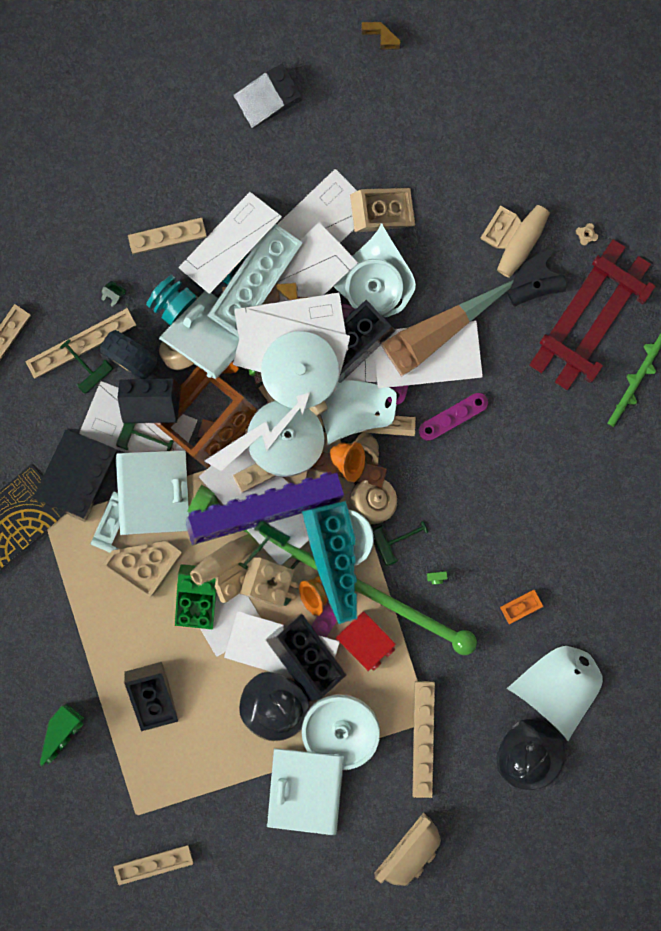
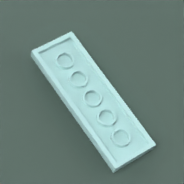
[207,224,302,337]

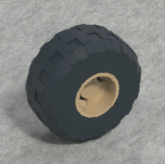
[100,330,157,379]

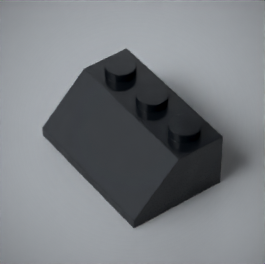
[117,379,181,424]

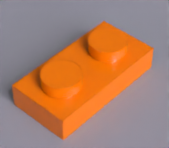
[500,589,543,624]

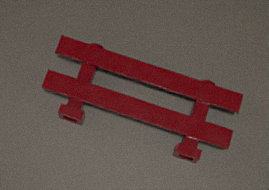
[529,239,655,390]

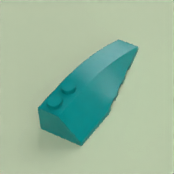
[302,501,357,624]

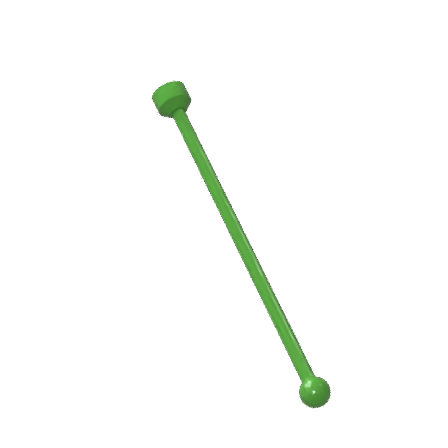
[187,485,477,655]

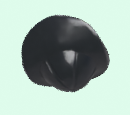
[239,672,310,741]
[497,719,565,790]

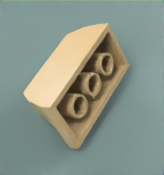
[375,813,441,886]

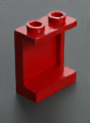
[336,611,396,671]

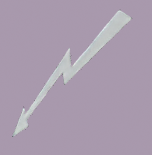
[205,392,310,471]

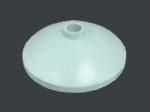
[345,259,403,315]
[348,510,374,566]

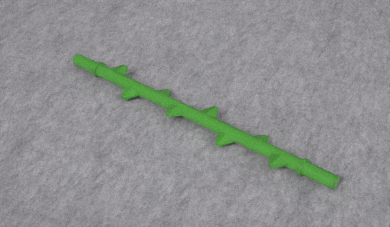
[607,333,661,427]

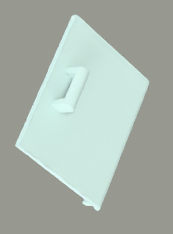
[160,291,239,379]
[116,450,189,535]
[267,748,344,835]

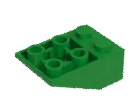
[175,564,217,630]
[40,703,84,766]

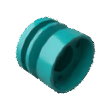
[146,275,197,326]

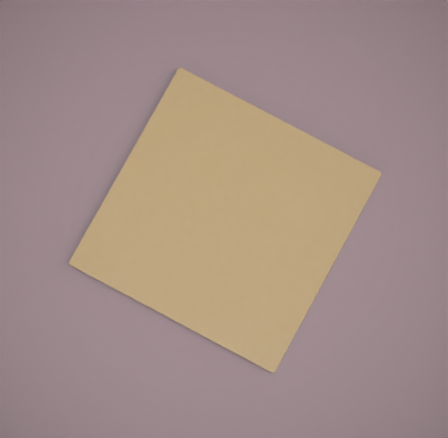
[47,432,417,815]

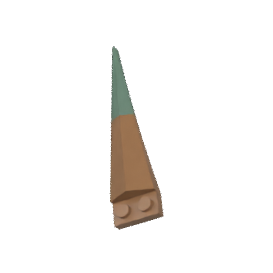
[381,280,514,377]

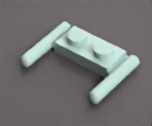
[90,492,120,553]

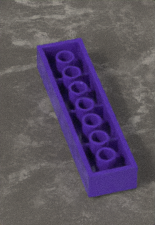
[185,472,344,546]

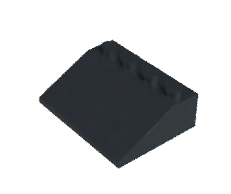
[33,430,118,522]

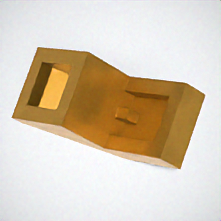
[362,22,400,49]
[277,283,309,301]

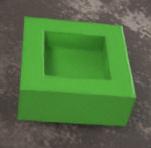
[426,572,447,585]

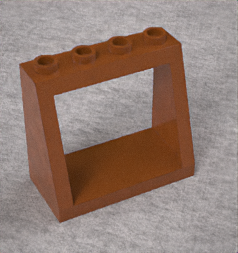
[154,366,258,469]

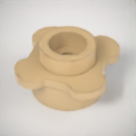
[576,223,598,245]

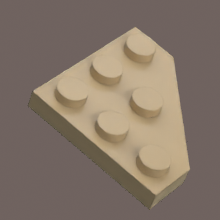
[101,541,182,600]

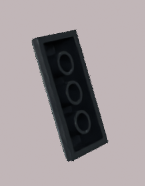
[338,300,396,383]
[265,613,346,701]

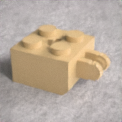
[240,557,300,607]

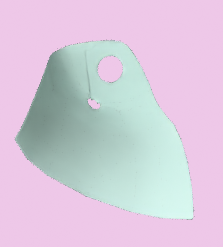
[333,223,416,318]
[321,380,397,444]
[507,646,602,741]

